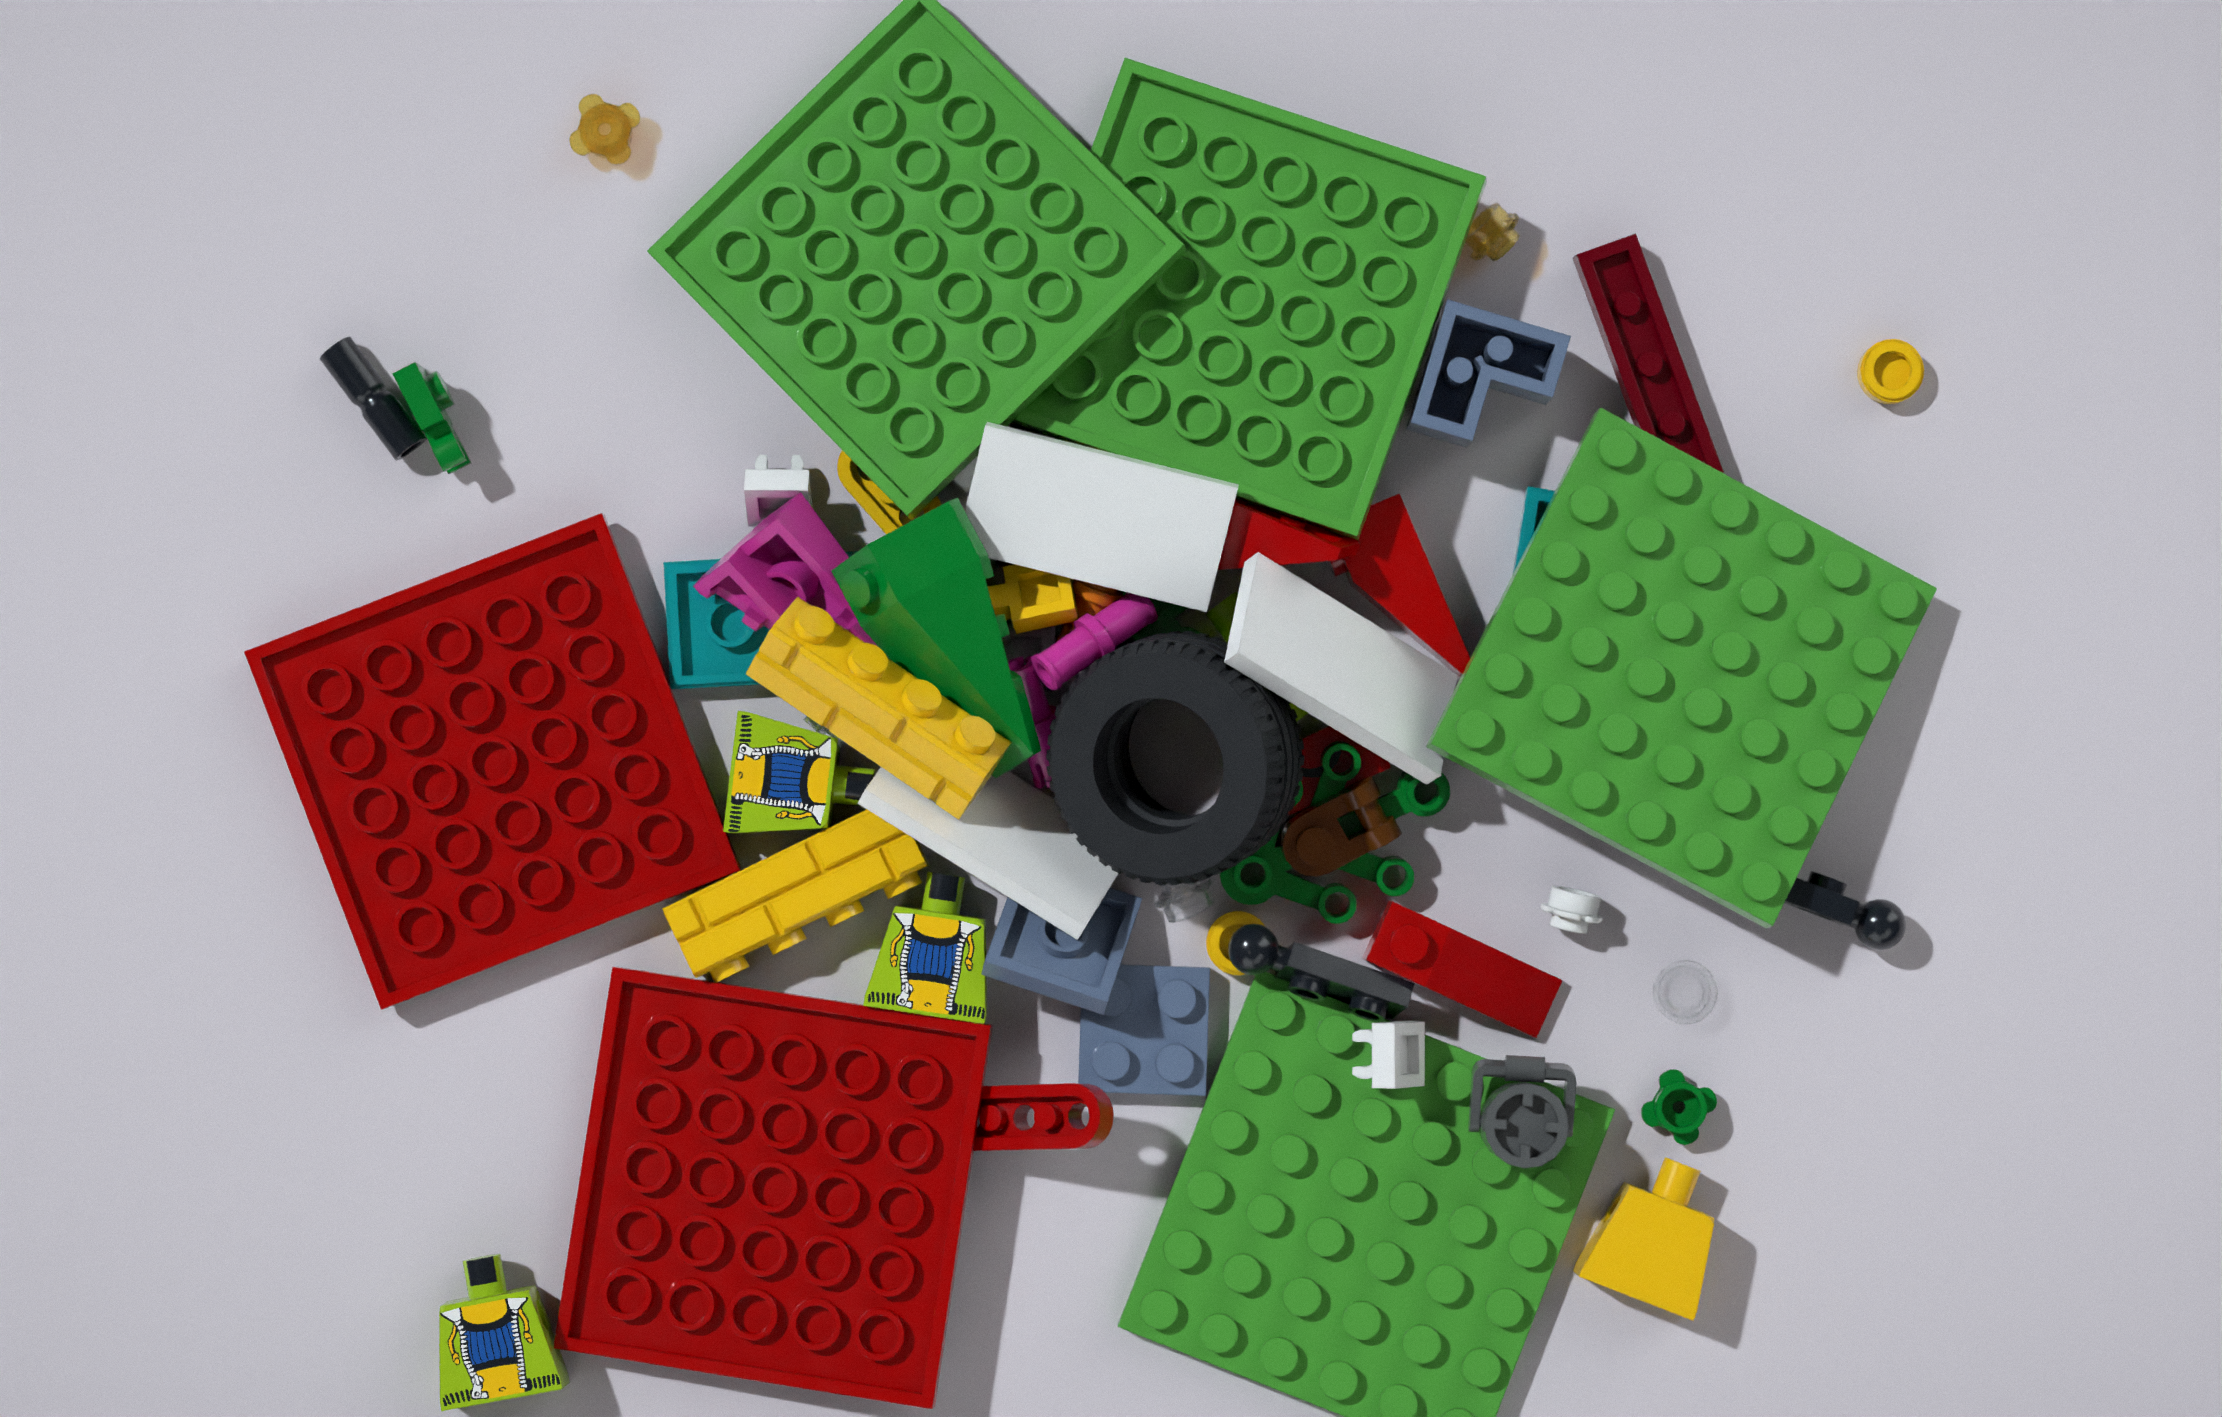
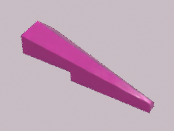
[693,492,888,658]

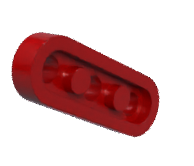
[973,1083,1114,1151]

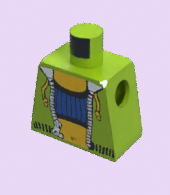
[723,711,875,833]
[863,872,987,1024]
[439,1254,570,1411]

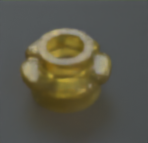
[1465,203,1520,262]

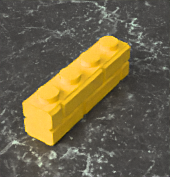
[746,597,1011,820]
[662,810,929,983]

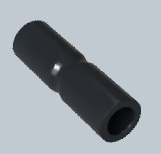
[319,336,427,461]

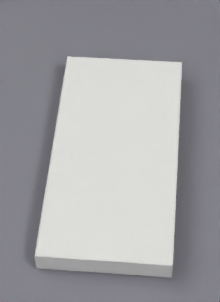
[965,422,1239,612]
[1224,552,1457,785]
[858,767,1119,940]

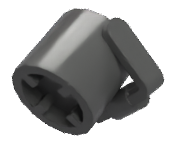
[1468,1055,1577,1168]

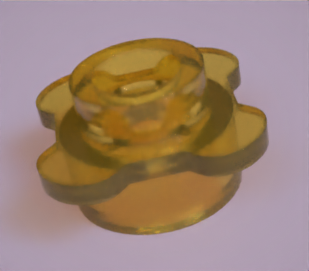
[569,94,640,165]

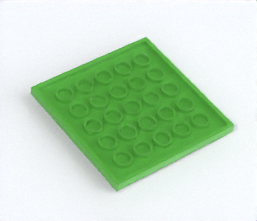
[647,0,1187,520]
[1011,58,1487,541]
[1426,408,1937,928]
[1118,972,1615,1417]

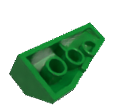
[831,498,1041,779]

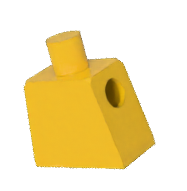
[1573,1157,1714,1321]

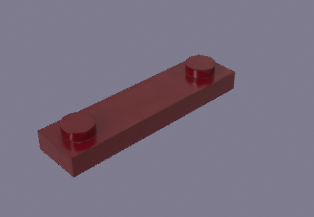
[1572,233,1724,473]

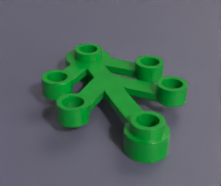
[1219,741,1450,924]

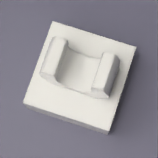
[744,454,812,527]
[1352,1021,1425,1089]

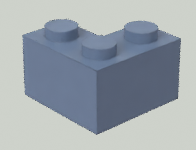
[1406,299,1571,448]

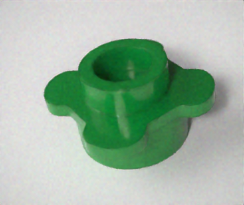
[1641,1069,1717,1145]

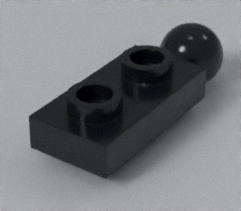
[1784,871,1906,950]
[1228,924,1415,1022]

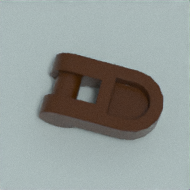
[1280,776,1402,877]

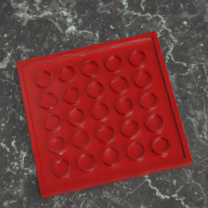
[244,513,742,1010]
[553,967,993,1409]

